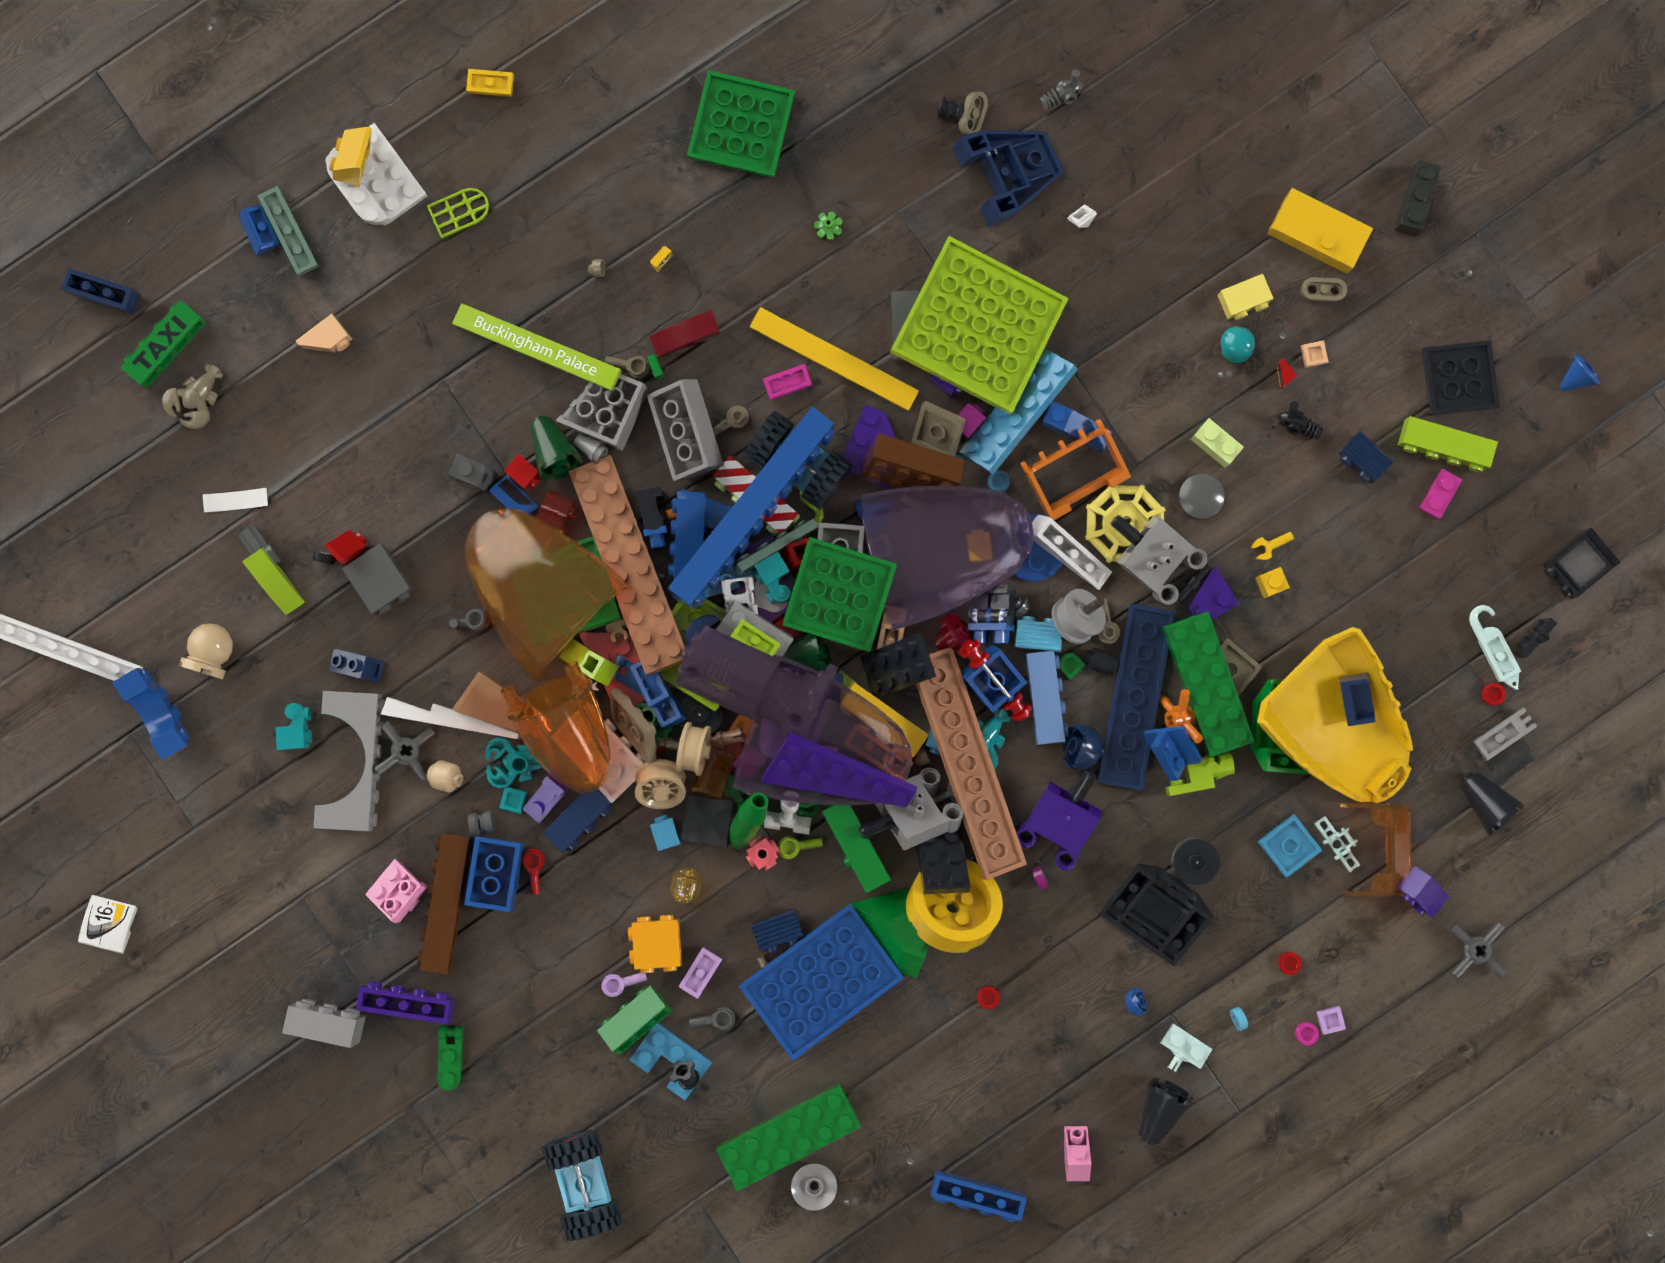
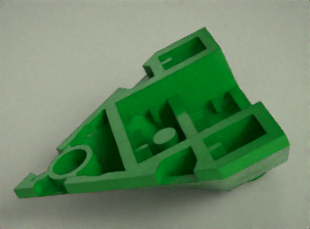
[845,888,929,978]

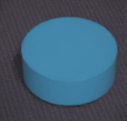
[987,470,1010,493]

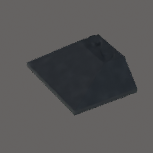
[1099,864,1214,966]

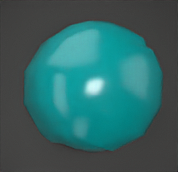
[1221,326,1255,363]

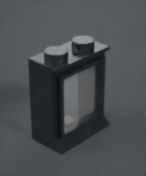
[1542,527,1621,599]

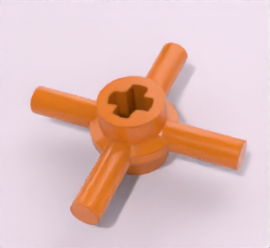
[1159,689,1203,743]

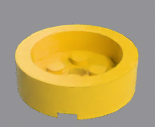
[906,859,1003,953]

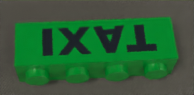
[120,300,207,389]

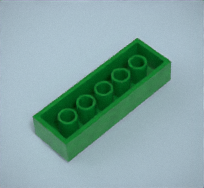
[1162,611,1254,757]
[716,1082,861,1191]

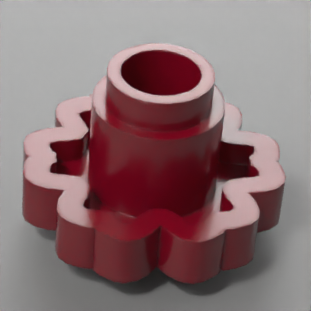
[935,612,973,656]

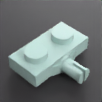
[1161,1024,1213,1072]

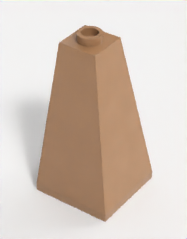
[452,672,552,739]

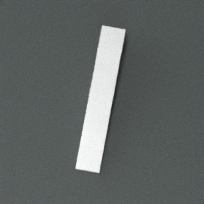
[381,697,522,739]

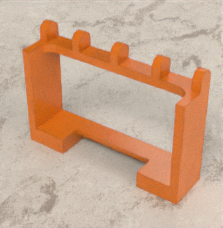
[1020,419,1131,520]

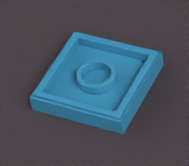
[1257,814,1323,878]

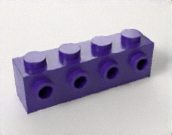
[356,981,456,1024]

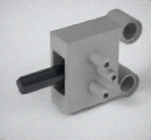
[1111,515,1207,605]
[859,768,963,850]

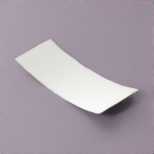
[203,488,268,512]

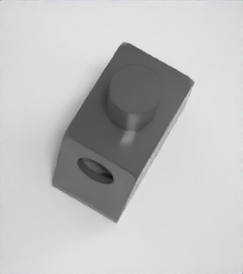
[448,454,497,493]

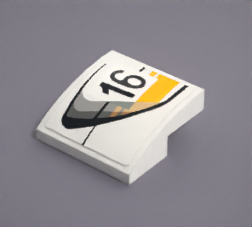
[78,895,137,954]

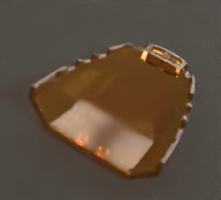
[465,509,629,683]

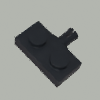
[1514,617,1558,658]

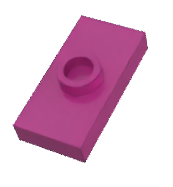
[762,364,813,401]

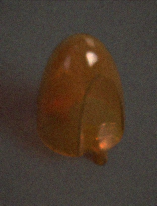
[500,661,610,794]

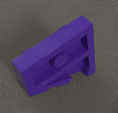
[1187,567,1239,620]

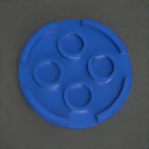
[999,514,1063,582]

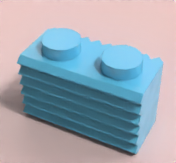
[1014,616,1062,652]

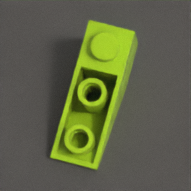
[559,638,619,686]

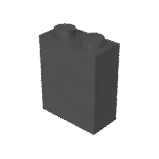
[342,544,414,616]

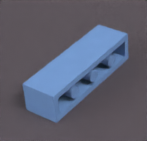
[1025,651,1068,745]

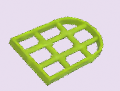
[427,188,489,239]

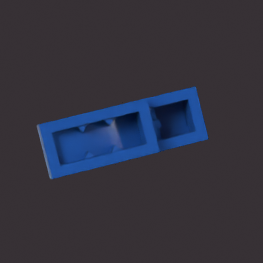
[630,661,687,730]

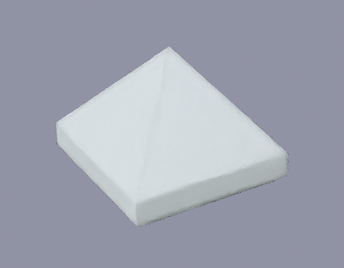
[1067,205,1097,228]

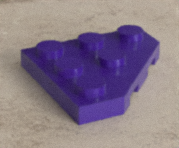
[843,405,902,494]

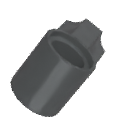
[238,525,282,564]

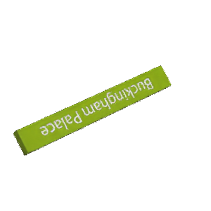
[452,303,622,391]

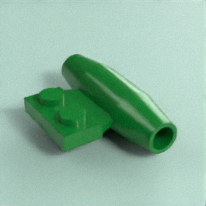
[729,783,776,850]

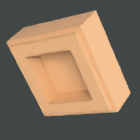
[1300,340,1329,368]

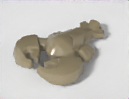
[162,364,223,430]

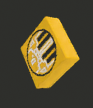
[650,246,673,272]

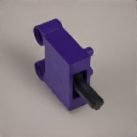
[1017,770,1102,871]

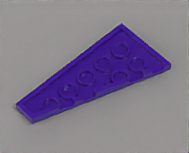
[761,732,917,807]

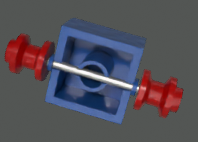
[960,640,1031,721]

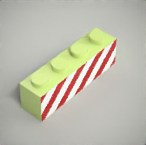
[713,456,800,536]

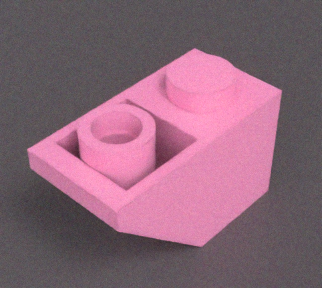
[1064,1126,1091,1181]

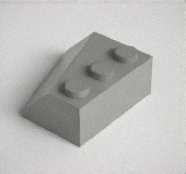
[556,374,650,451]

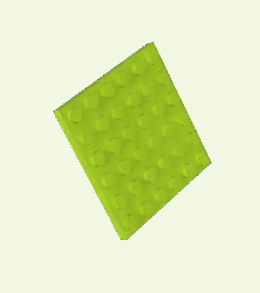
[890,236,1069,415]

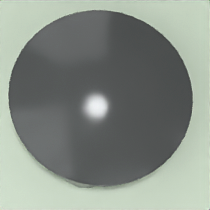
[1179,474,1225,519]

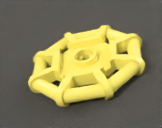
[1085,484,1166,563]

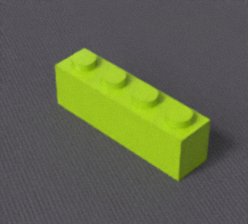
[1398,416,1498,472]

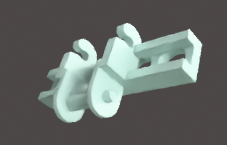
[1314,816,1360,872]

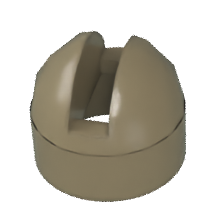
[588,259,605,277]
[913,746,932,766]

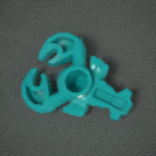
[977,709,1010,770]
[485,737,554,788]

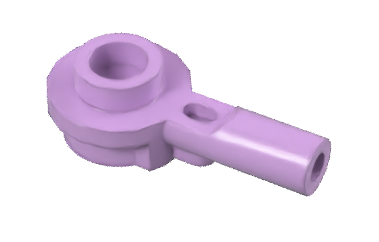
[601,973,647,997]

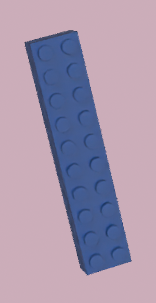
[668,406,835,610]

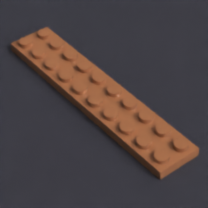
[569,455,690,676]
[916,648,1027,880]

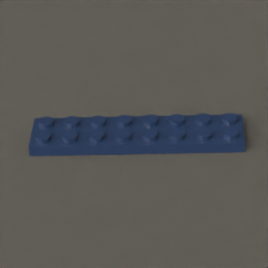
[1097,603,1175,791]

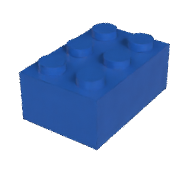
[464,836,525,912]

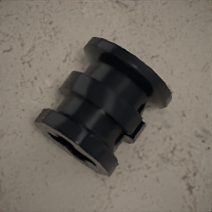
[937,97,964,123]

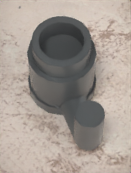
[449,609,490,632]

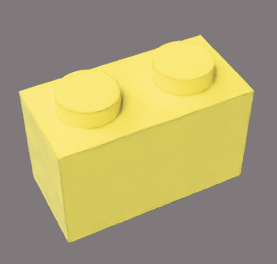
[1218,274,1273,320]

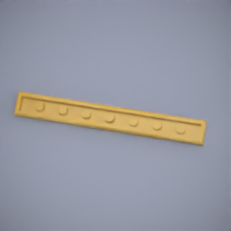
[750,307,919,412]

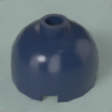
[1062,723,1104,770]

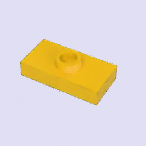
[466,69,514,97]

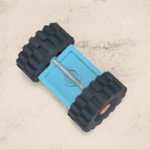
[743,410,852,510]
[541,1129,623,1241]

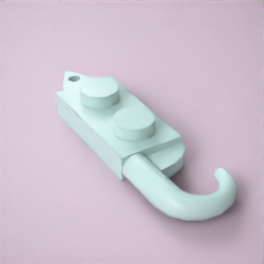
[1469,605,1522,690]

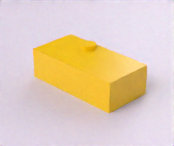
[1267,188,1373,274]

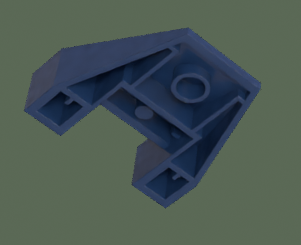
[952,130,1064,228]

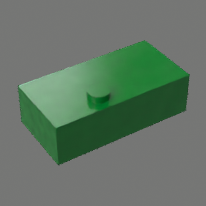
[822,798,891,893]

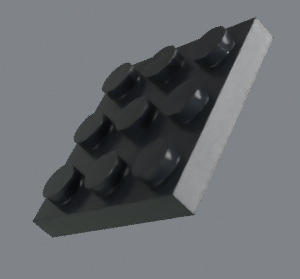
[1422,340,1500,416]

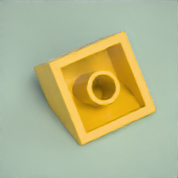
[329,127,372,187]

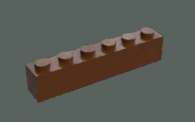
[417,833,473,974]

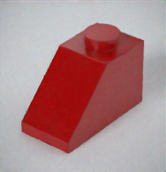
[325,530,369,565]

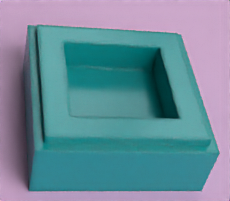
[499,787,528,814]

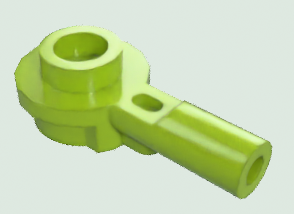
[777,836,823,859]

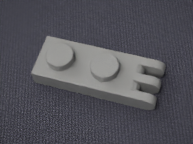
[1473,707,1537,761]

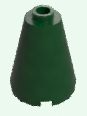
[530,416,583,481]
[770,633,832,676]

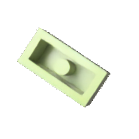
[1190,418,1244,468]

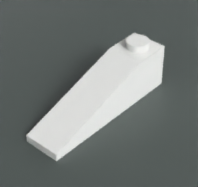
[1025,515,1112,590]

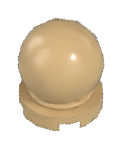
[179,623,233,679]

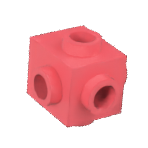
[746,836,780,870]

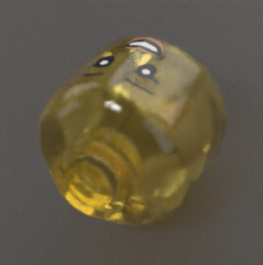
[670,867,702,903]

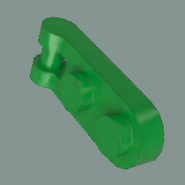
[437,1025,464,1091]

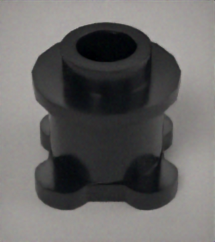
[670,1060,700,1090]

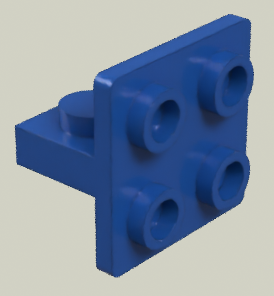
[1143,726,1202,781]

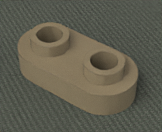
[959,92,988,135]
[1300,277,1347,302]

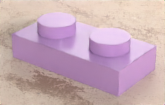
[679,947,722,999]

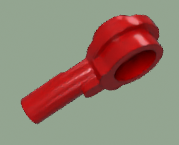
[522,848,545,895]

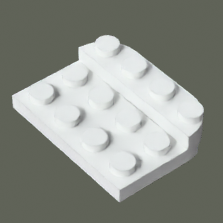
[326,123,427,226]

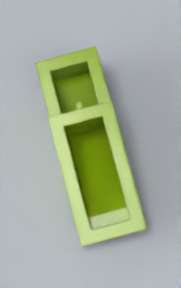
[242,547,305,615]

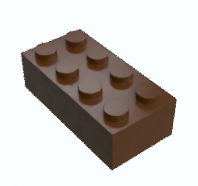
[861,433,965,503]

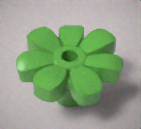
[814,212,842,240]

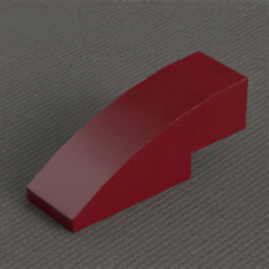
[650,310,720,358]

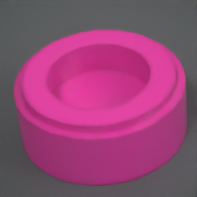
[1295,1022,1319,1046]

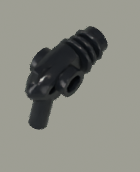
[1279,401,1323,440]

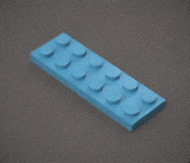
[960,348,1078,475]

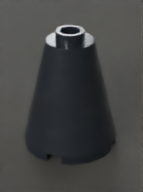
[1461,772,1525,836]
[1139,1077,1193,1146]

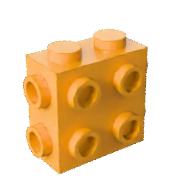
[628,915,682,973]

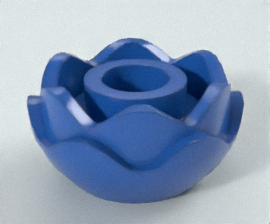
[1125,987,1147,1017]

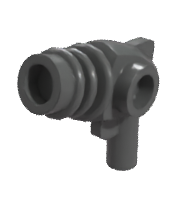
[1039,70,1083,110]

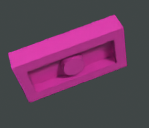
[1419,469,1462,520]

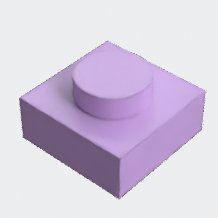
[1316,1006,1346,1035]

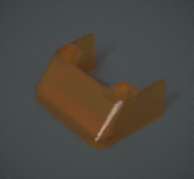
[1340,803,1411,897]

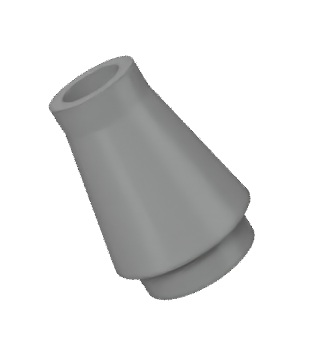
[573,433,608,463]

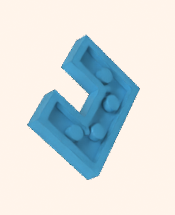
[630,1023,712,1100]

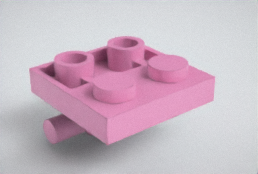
[365,859,429,923]

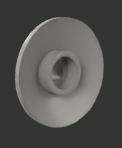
[791,1163,837,1211]

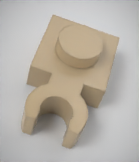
[605,605,629,646]

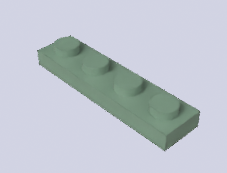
[258,186,319,276]
[734,519,818,577]

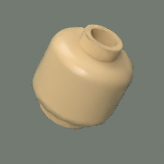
[427,760,463,793]

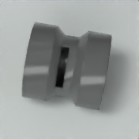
[468,810,495,836]

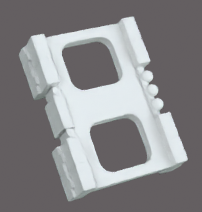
[721,575,758,614]

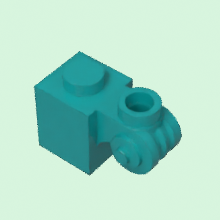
[753,552,791,604]
[276,703,312,750]

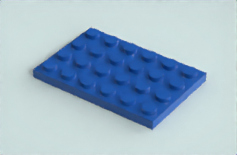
[738,903,904,1061]

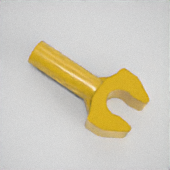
[1251,532,1294,560]

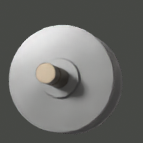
[1052,589,1106,644]

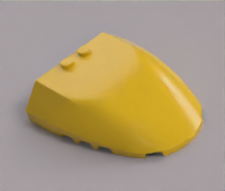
[1257,627,1413,803]

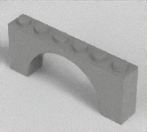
[313,691,385,831]

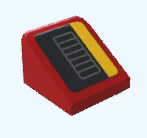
[1276,359,1297,389]

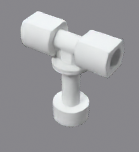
[764,793,811,835]

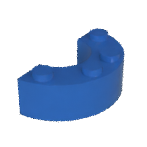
[112,668,190,760]

